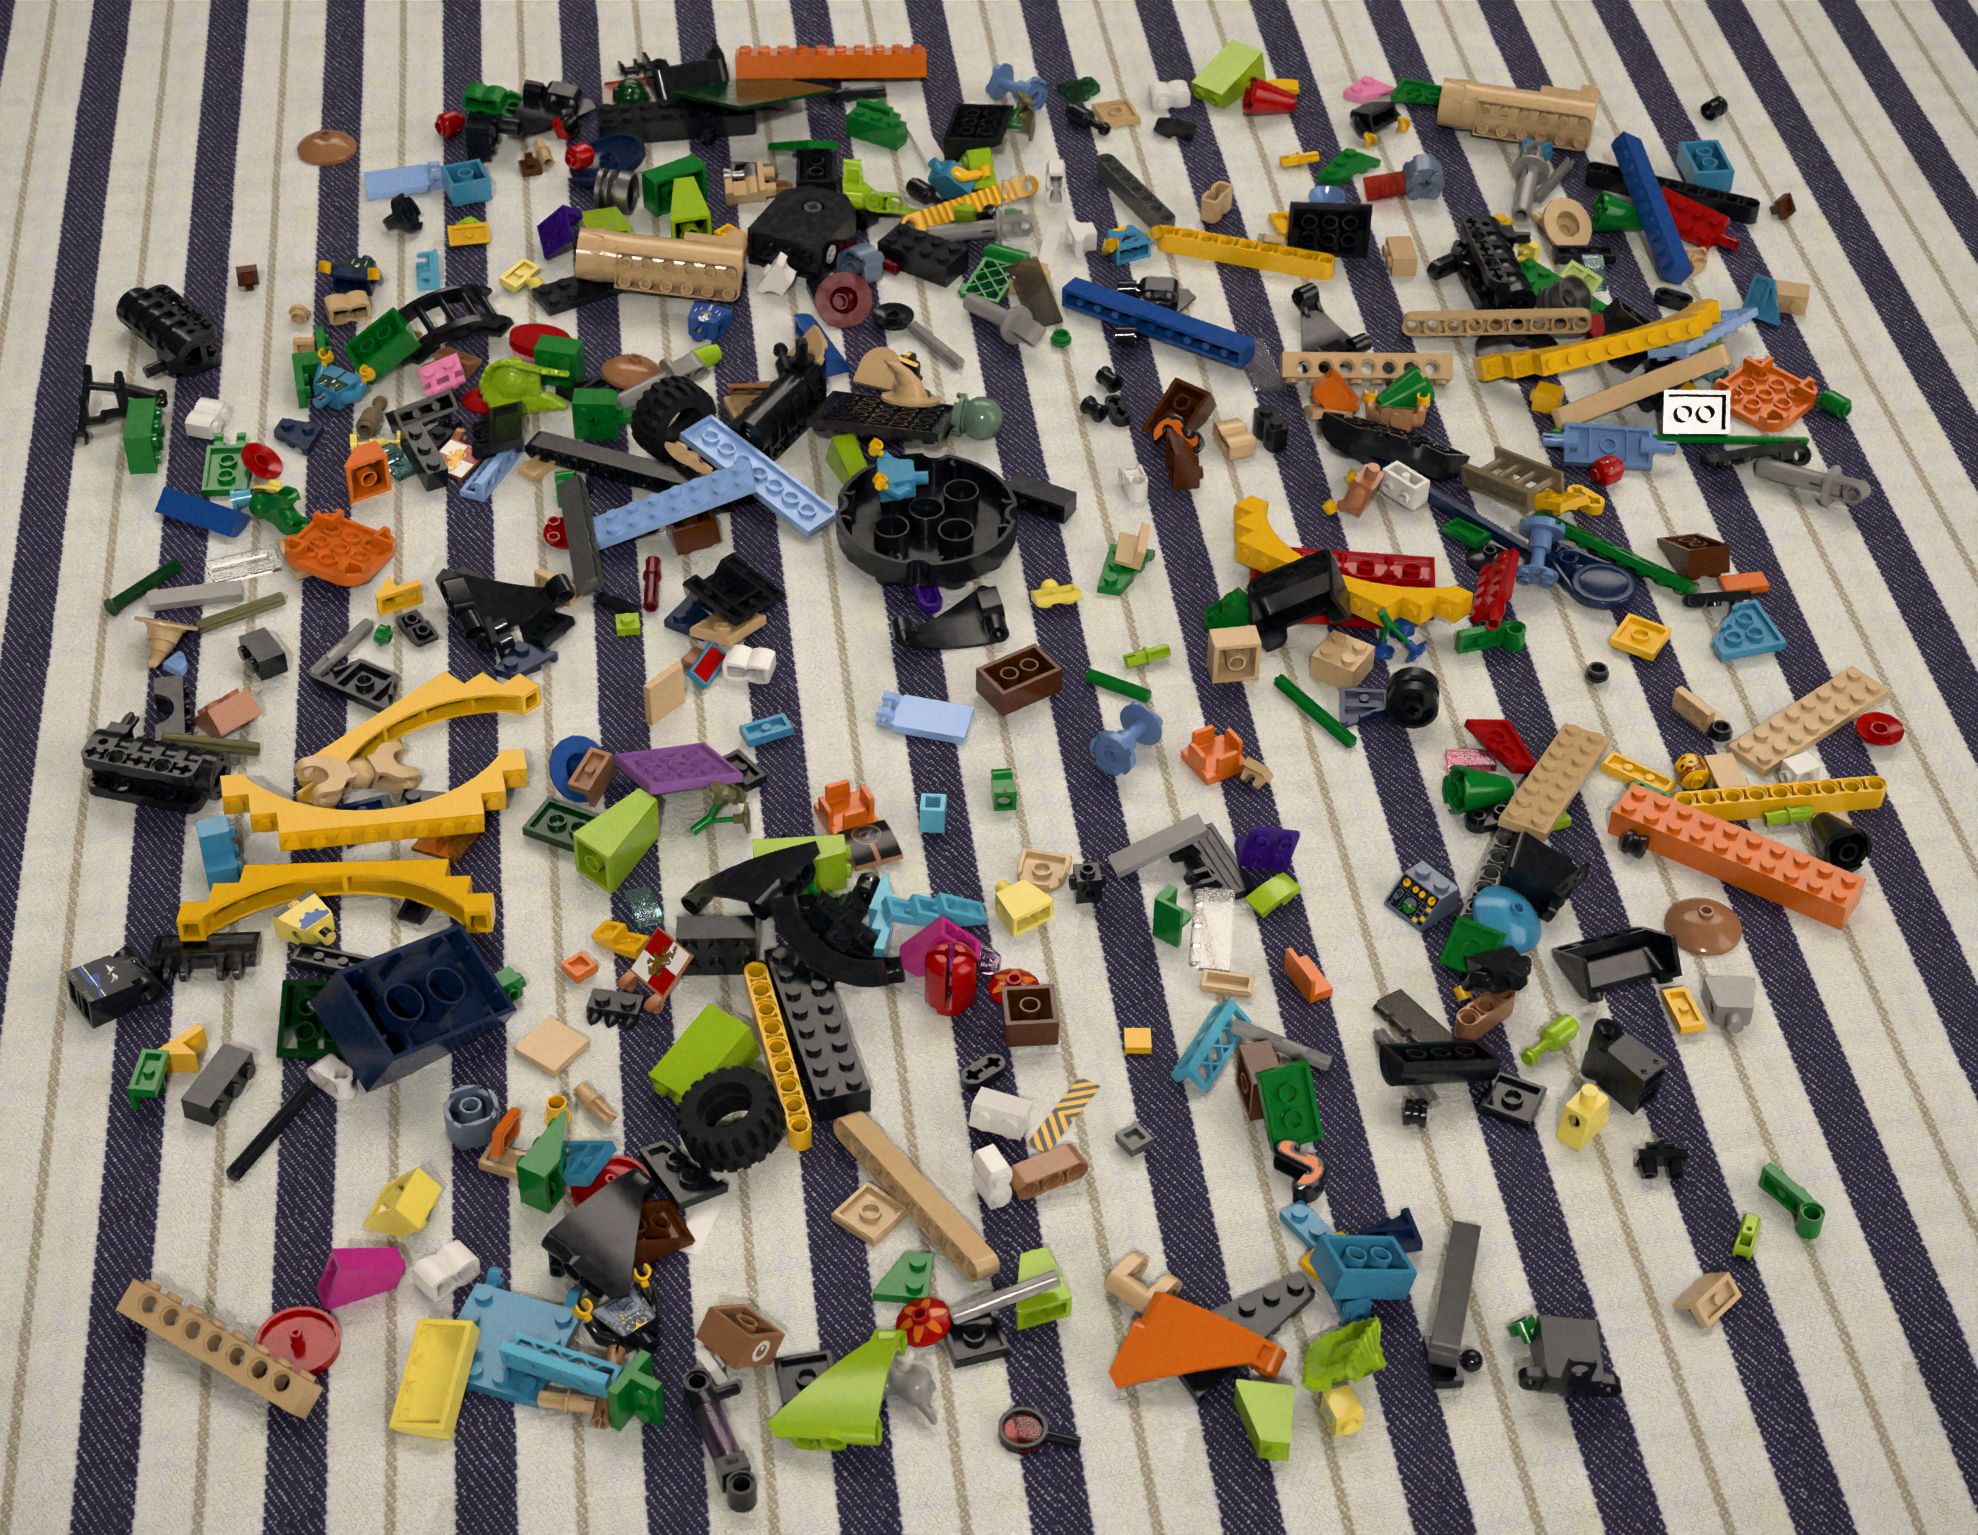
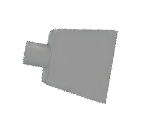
[1701,976,1755,1033]

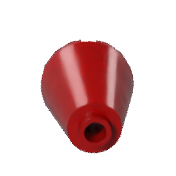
[1242,76,1297,115]

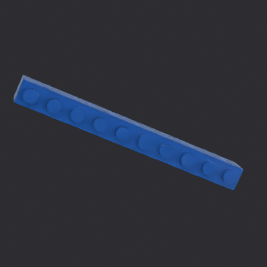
[1611,131,1694,285]
[1062,277,1256,369]

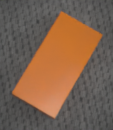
[1717,571,1770,594]
[491,1107,521,1158]

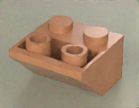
[192,688,262,738]

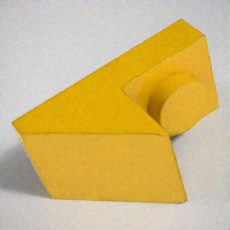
[375,577,423,616]
[157,1023,208,1073]

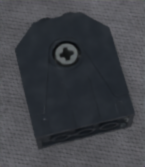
[747,185,856,279]

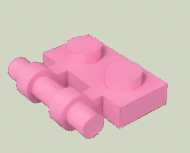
[417,353,467,397]

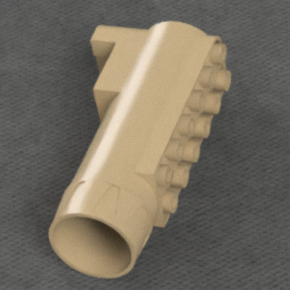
[1437,78,1600,151]
[575,227,748,302]

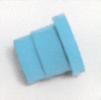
[229,488,253,511]

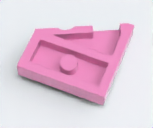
[1343,76,1395,104]

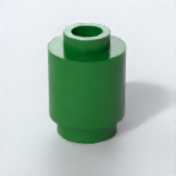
[1818,390,1852,419]

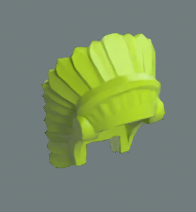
[479,356,569,414]
[1301,1316,1386,1393]

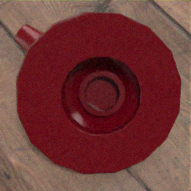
[815,272,873,328]

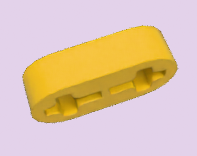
[1567,484,1605,515]

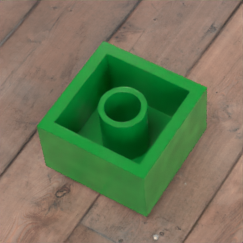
[534,334,586,388]

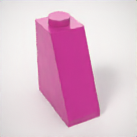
[899,916,980,978]
[316,1247,406,1310]

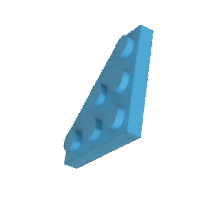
[1711,599,1787,661]

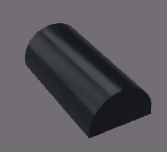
[1379,1040,1501,1087]

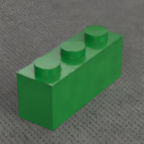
[846,106,907,151]

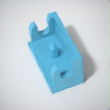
[416,249,441,291]

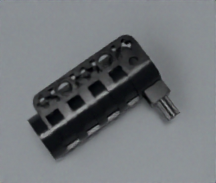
[1451,216,1537,321]
[116,284,222,378]
[81,712,231,814]

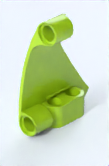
[842,159,920,214]
[767,1329,907,1451]

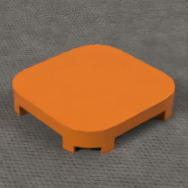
[1714,355,1818,432]
[285,508,395,587]

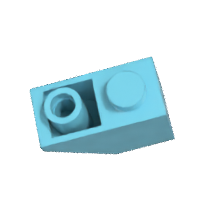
[920,793,948,833]

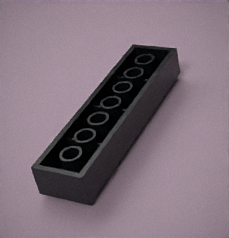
[596,98,756,143]
[764,945,871,1122]

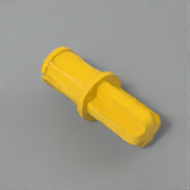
[1279,151,1319,169]

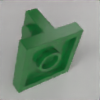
[607,1349,665,1431]

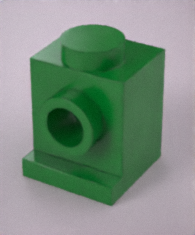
[494,966,526,1002]

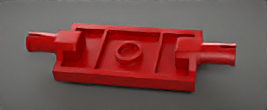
[1633,187,1740,252]
[1470,547,1520,631]

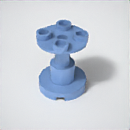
[985,63,1048,111]
[1515,516,1566,588]
[1090,701,1163,776]

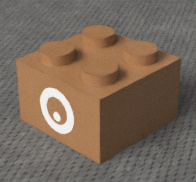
[696,1303,785,1369]

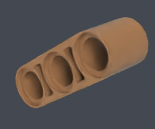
[1454,990,1516,1040]
[1009,1144,1088,1200]

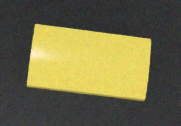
[389,1318,481,1440]

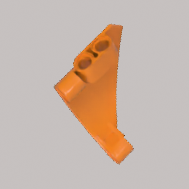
[1108,1291,1287,1389]

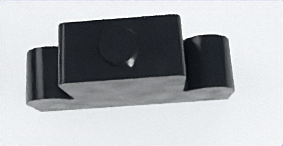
[1600,297,1676,374]

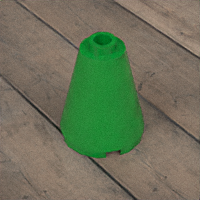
[1590,192,1643,232]
[1375,366,1435,408]
[1442,765,1515,815]

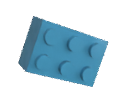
[1676,140,1735,192]
[1309,1234,1417,1300]

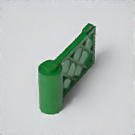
[958,243,1030,305]

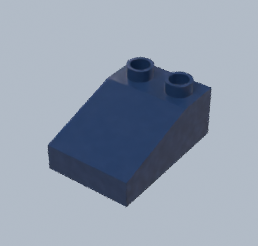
[311,923,517,1093]

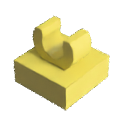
[1517,241,1541,262]

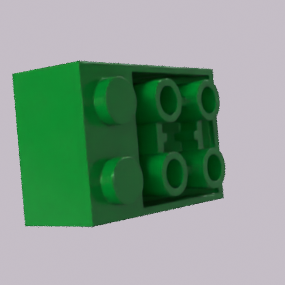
[516,1110,570,1214]

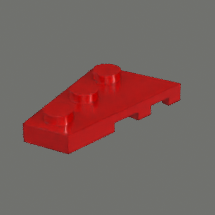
[1464,719,1537,774]

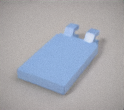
[364,161,443,200]
[876,691,975,745]

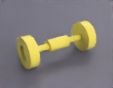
[350,430,403,453]

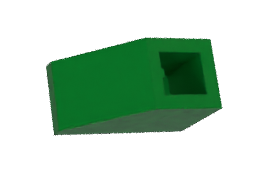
[1204,587,1249,629]

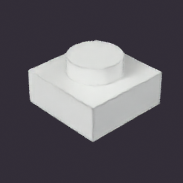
[695,1346,727,1386]

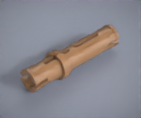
[590,1345,626,1429]

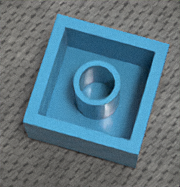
[441,159,492,207]

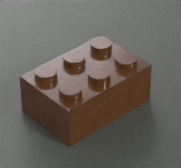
[976,643,1062,716]

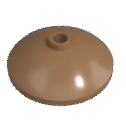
[297,129,357,166]
[601,354,660,390]
[1664,898,1742,956]

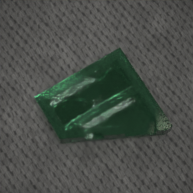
[1058,76,1100,104]

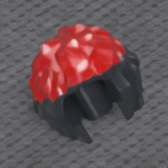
[551,108,583,140]

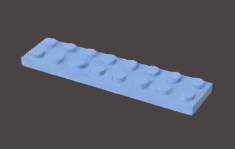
[1647,307,1759,361]
[679,414,837,538]
[593,460,757,550]

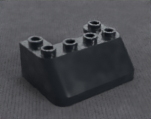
[1247,549,1352,652]

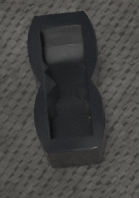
[1252,405,1288,453]

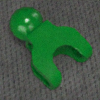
[249,486,309,536]

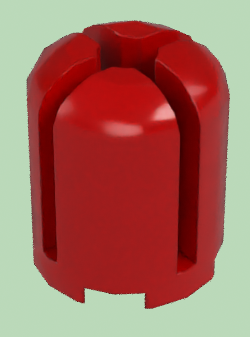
[924,940,977,1017]

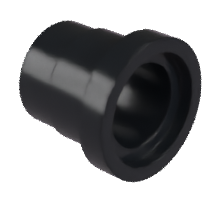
[856,210,878,231]

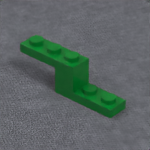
[292,326,333,409]

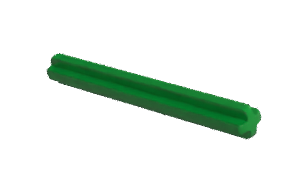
[1274,674,1357,748]

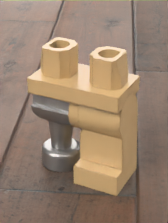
[723,161,776,205]

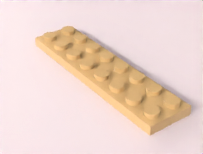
[1726,666,1890,778]
[1498,723,1611,842]

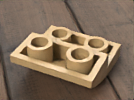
[664,441,713,474]

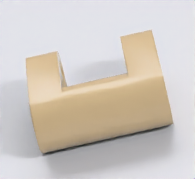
[1104,1251,1182,1315]

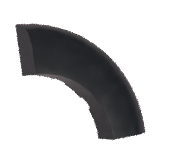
[1321,412,1470,480]

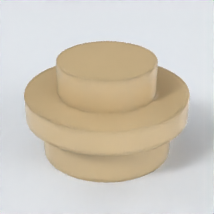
[289,305,310,324]

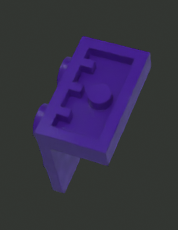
[537,205,583,260]
[1234,826,1300,871]

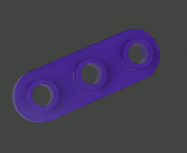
[910,586,942,613]

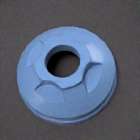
[1309,185,1345,203]

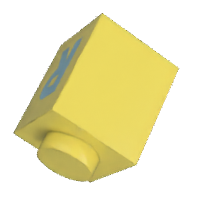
[1320,1384,1364,1437]

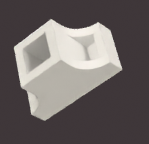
[1065,218,1097,258]
[756,252,796,296]

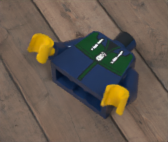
[318,255,384,296]

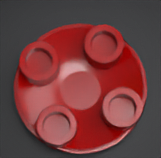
[542,516,568,549]

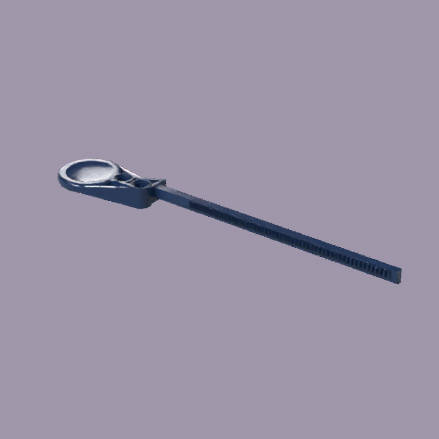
[1329,443,1637,610]

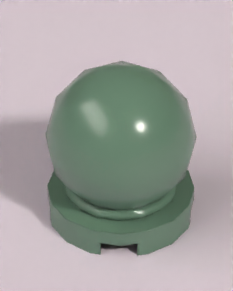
[951,392,1003,440]

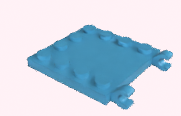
[456,1266,583,1409]

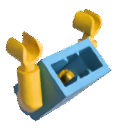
[928,157,990,199]
[1102,225,1165,266]

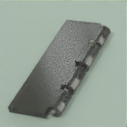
[1007,256,1063,327]
[1372,989,1458,1043]

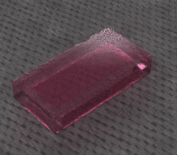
[1445,749,1497,772]

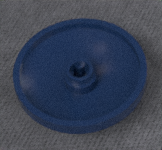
[569,133,646,187]

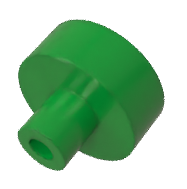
[1506,1314,1536,1344]

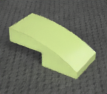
[1560,260,1604,295]

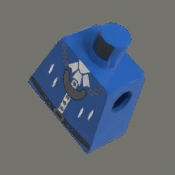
[688,299,733,342]

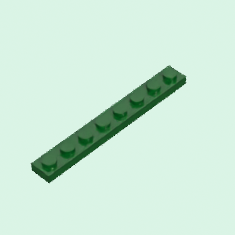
[1534,511,1700,596]

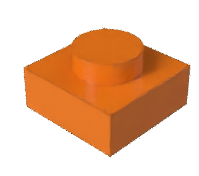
[561,951,598,984]

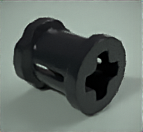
[1095,366,1123,393]
[1080,396,1109,423]

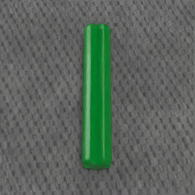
[1085,669,1152,703]

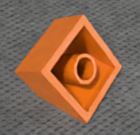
[1312,367,1361,412]
[344,440,392,504]

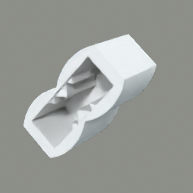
[1148,80,1191,110]
[1045,160,1066,207]
[185,397,230,440]
[722,645,777,684]
[972,1144,1013,1210]
[412,1240,481,1302]

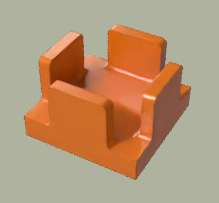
[1180,724,1246,786]
[814,779,879,835]

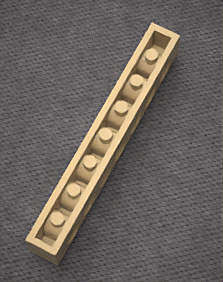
[1280,352,1453,386]
[116,1279,323,1419]

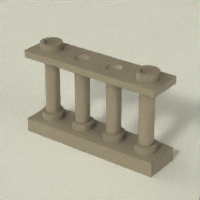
[1461,446,1564,512]

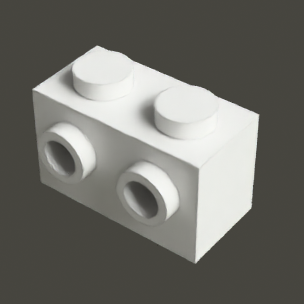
[1379,460,1430,511]
[968,1086,1033,1141]

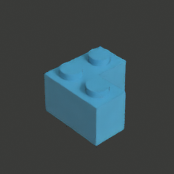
[195,815,243,891]

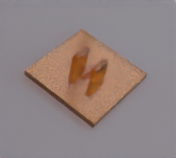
[411,832,480,863]

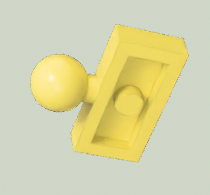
[499,258,545,293]
[1030,579,1082,608]

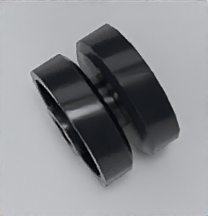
[1386,667,1440,729]

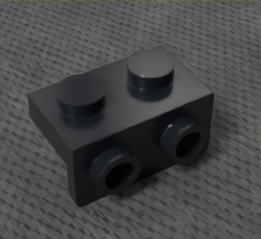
[519,600,575,648]

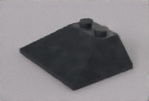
[682,553,786,627]

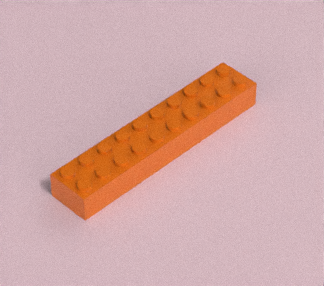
[735,44,927,79]
[1608,783,1866,930]

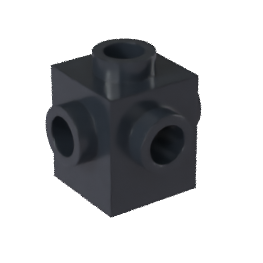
[1068,862,1106,904]

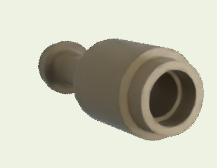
[356,395,387,438]

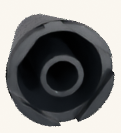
[1811,812,1872,872]

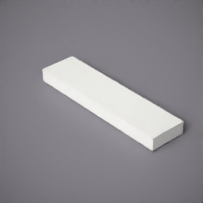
[906,120,947,169]

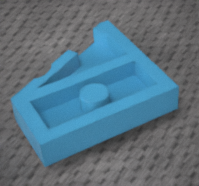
[1742,273,1780,326]
[563,1140,617,1187]

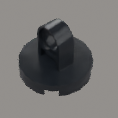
[382,193,423,234]

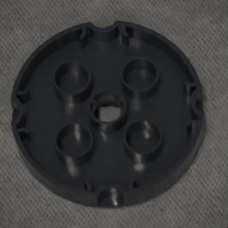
[835,453,1017,590]

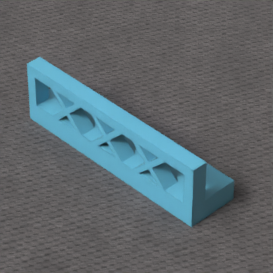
[1170,999,1252,1093]
[498,1332,624,1400]

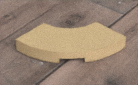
[1686,247,1708,279]

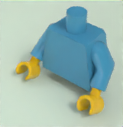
[868,438,929,502]

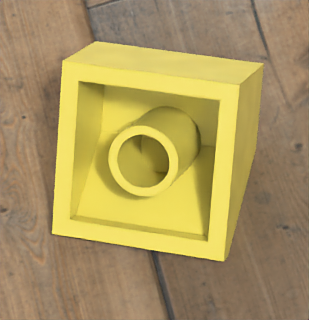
[363,1167,442,1238]

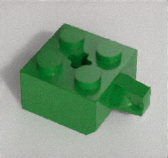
[572,388,635,440]

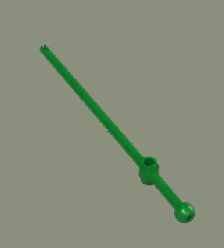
[1549,428,1809,445]

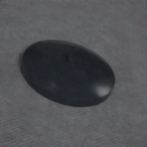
[1475,334,1558,380]

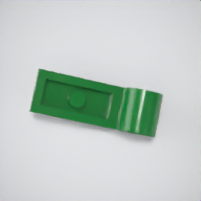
[1455,620,1526,654]
[1758,1162,1825,1239]

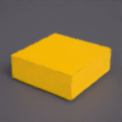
[1124,1028,1152,1054]

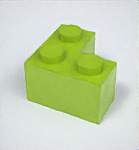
[958,147,997,193]

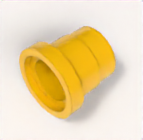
[544,1095,572,1126]

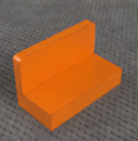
[1284,947,1333,1004]

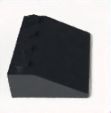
[943,103,1014,162]
[1285,202,1373,258]

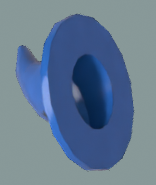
[549,735,602,803]

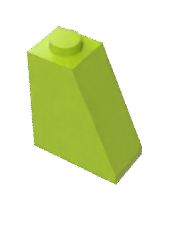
[825,432,868,486]
[1015,1246,1072,1331]
[1234,1379,1295,1461]

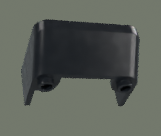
[642,40,729,101]

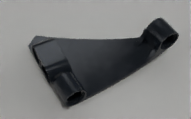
[499,79,596,137]
[1115,276,1196,345]
[1291,282,1372,374]
[435,568,575,639]
[681,841,820,920]
[541,1167,660,1300]

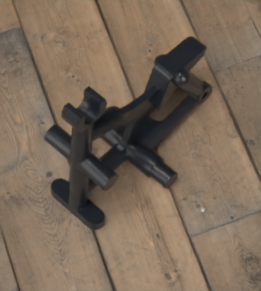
[72,364,168,445]

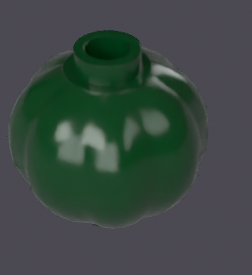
[612,78,649,104]

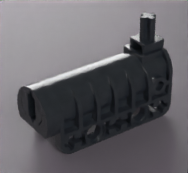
[728,338,827,462]

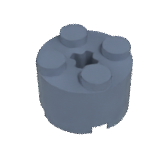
[1402,154,1445,200]
[837,242,884,285]
[443,1085,501,1150]

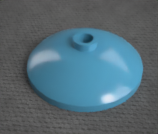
[1472,885,1541,954]

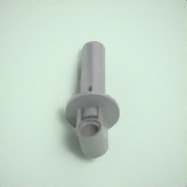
[1512,142,1550,222]
[929,208,1034,246]
[963,293,1047,348]
[618,352,708,409]
[1756,457,1871,506]

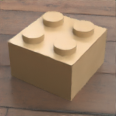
[1206,625,1262,684]
[1309,630,1376,689]

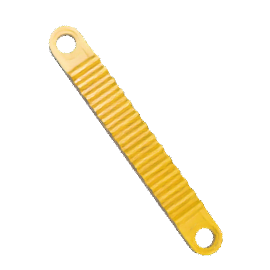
[899,175,1039,232]

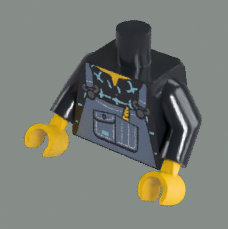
[572,1264,661,1354]

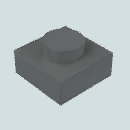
[1115,1122,1154,1158]

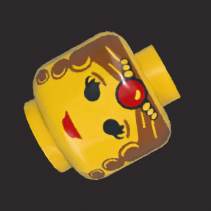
[1673,753,1710,790]

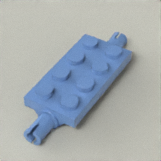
[1542,422,1676,471]

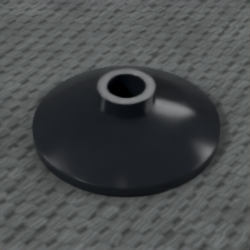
[872,303,914,329]
[1466,544,1505,572]

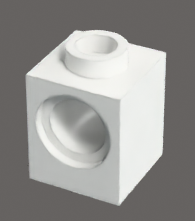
[1778,751,1821,783]

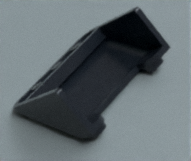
[1551,927,1682,1003]

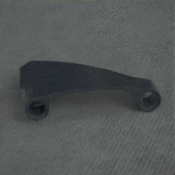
[890,585,1009,649]

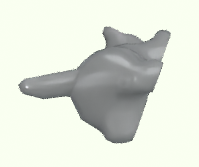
[882,1364,937,1425]

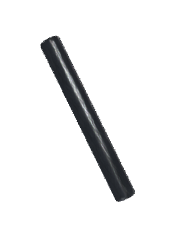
[226,1081,316,1182]

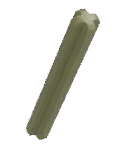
[196,592,286,634]
[161,732,261,756]

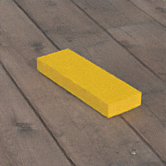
[1600,751,1677,794]

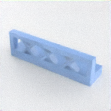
[460,446,524,502]

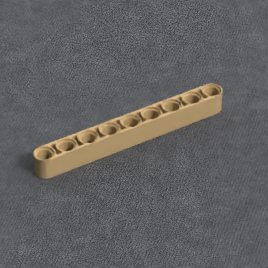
[1402,308,1591,337]
[1550,343,1732,430]
[833,1111,1000,1283]

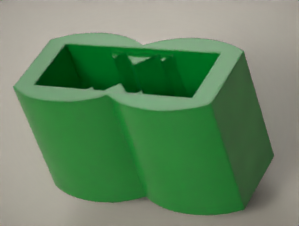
[462,82,508,115]

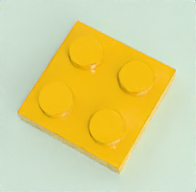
[1534,489,1588,514]
[1609,613,1672,661]

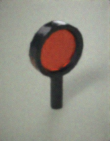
[998,1407,1082,1455]

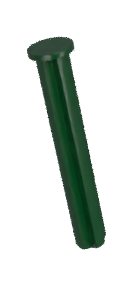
[104,559,182,616]

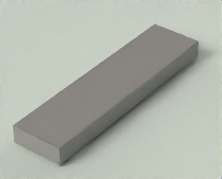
[147,579,244,612]
[1107,813,1209,879]

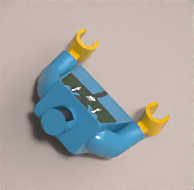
[312,348,376,410]

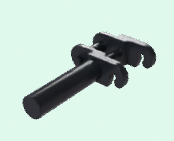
[617,58,666,78]

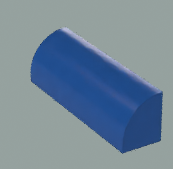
[794,313,850,377]
[155,486,250,537]

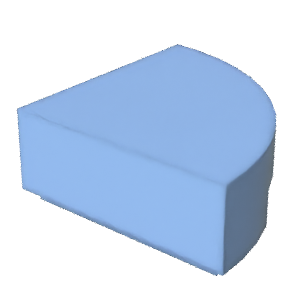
[162,650,188,676]

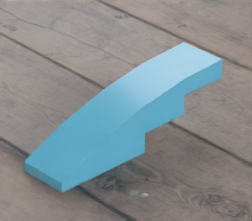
[869,874,893,957]
[881,892,988,927]

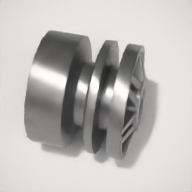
[594,168,639,214]
[1536,275,1593,324]

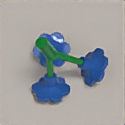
[1368,608,1429,663]

